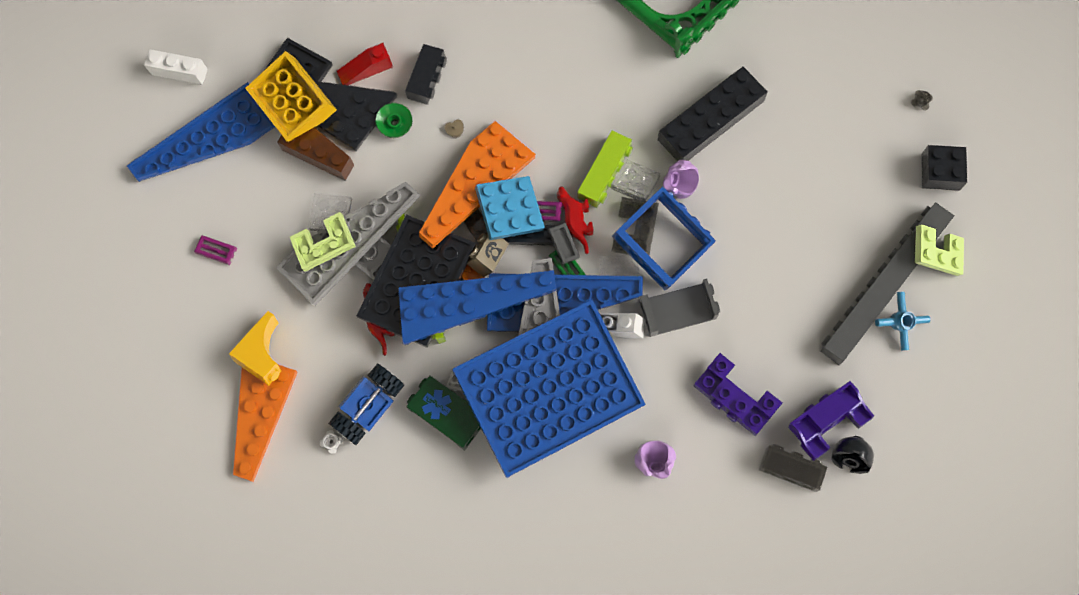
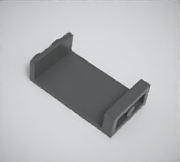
[639,278,720,337]

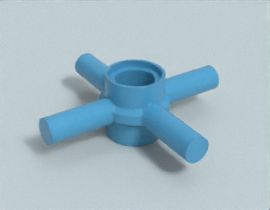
[875,292,931,351]

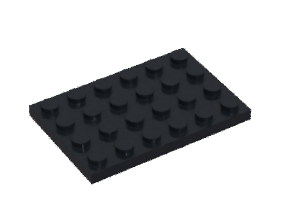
[356,214,476,348]

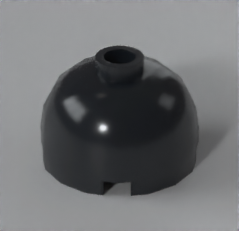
[831,436,874,474]

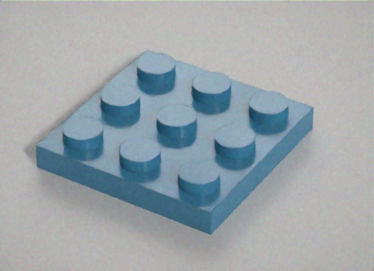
[475,176,545,240]

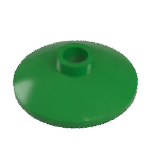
[376,103,413,138]

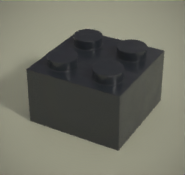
[921,145,967,191]

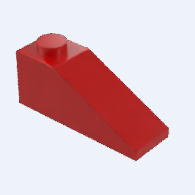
[337,43,393,85]

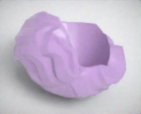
[663,160,699,199]
[635,441,676,479]

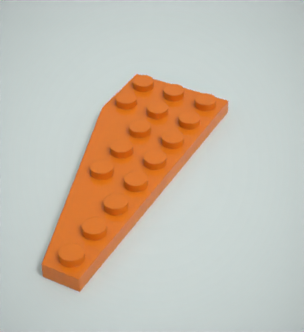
[419,121,536,248]

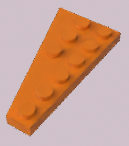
[233,365,298,482]

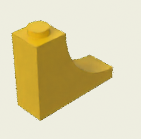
[229,311,281,386]

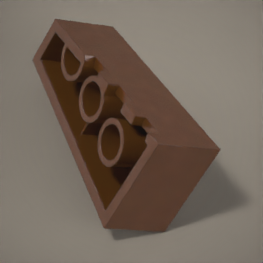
[277,127,354,181]

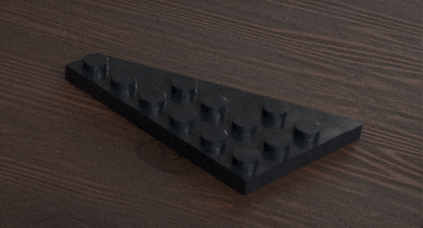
[314,81,397,152]

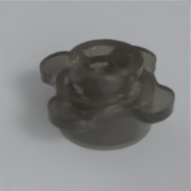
[911,90,933,110]

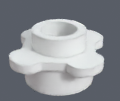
[320,430,343,454]

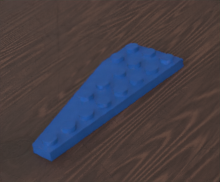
[127,82,275,182]

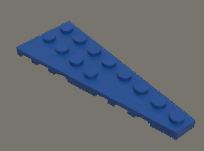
[399,270,556,345]

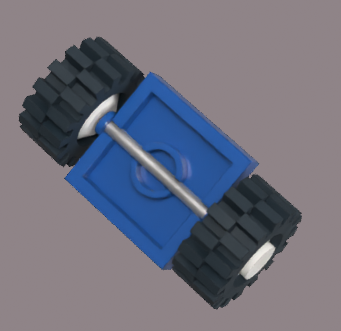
[328,363,405,445]

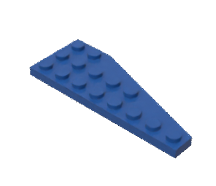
[487,273,643,332]

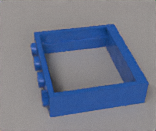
[612,187,716,291]

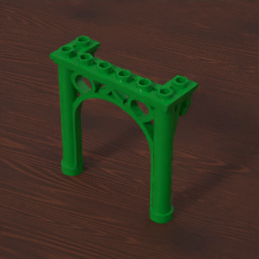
[616,0,739,58]

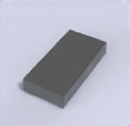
[547,223,580,265]

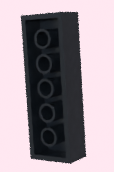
[658,66,768,161]

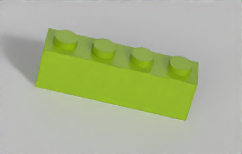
[577,130,633,208]

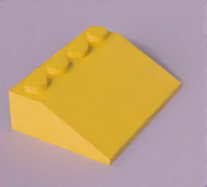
[246,51,337,142]

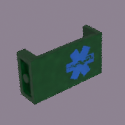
[406,376,481,451]

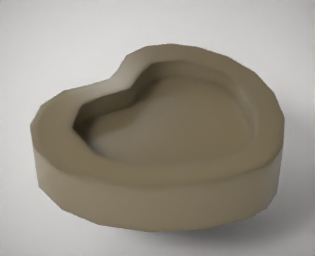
[445,119,464,138]

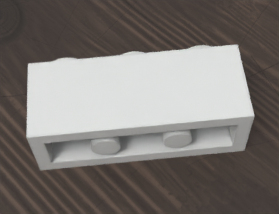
[144,49,208,85]

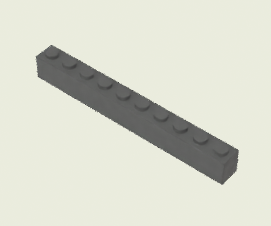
[820,202,955,365]

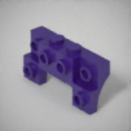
[693,353,783,436]
[788,381,875,461]

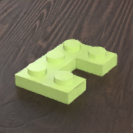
[290,212,356,272]
[915,224,964,276]

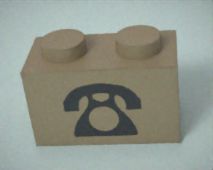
[467,232,509,277]

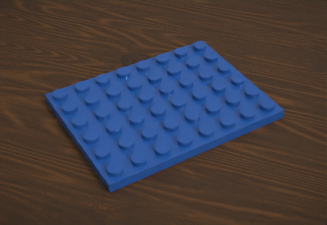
[452,300,646,478]

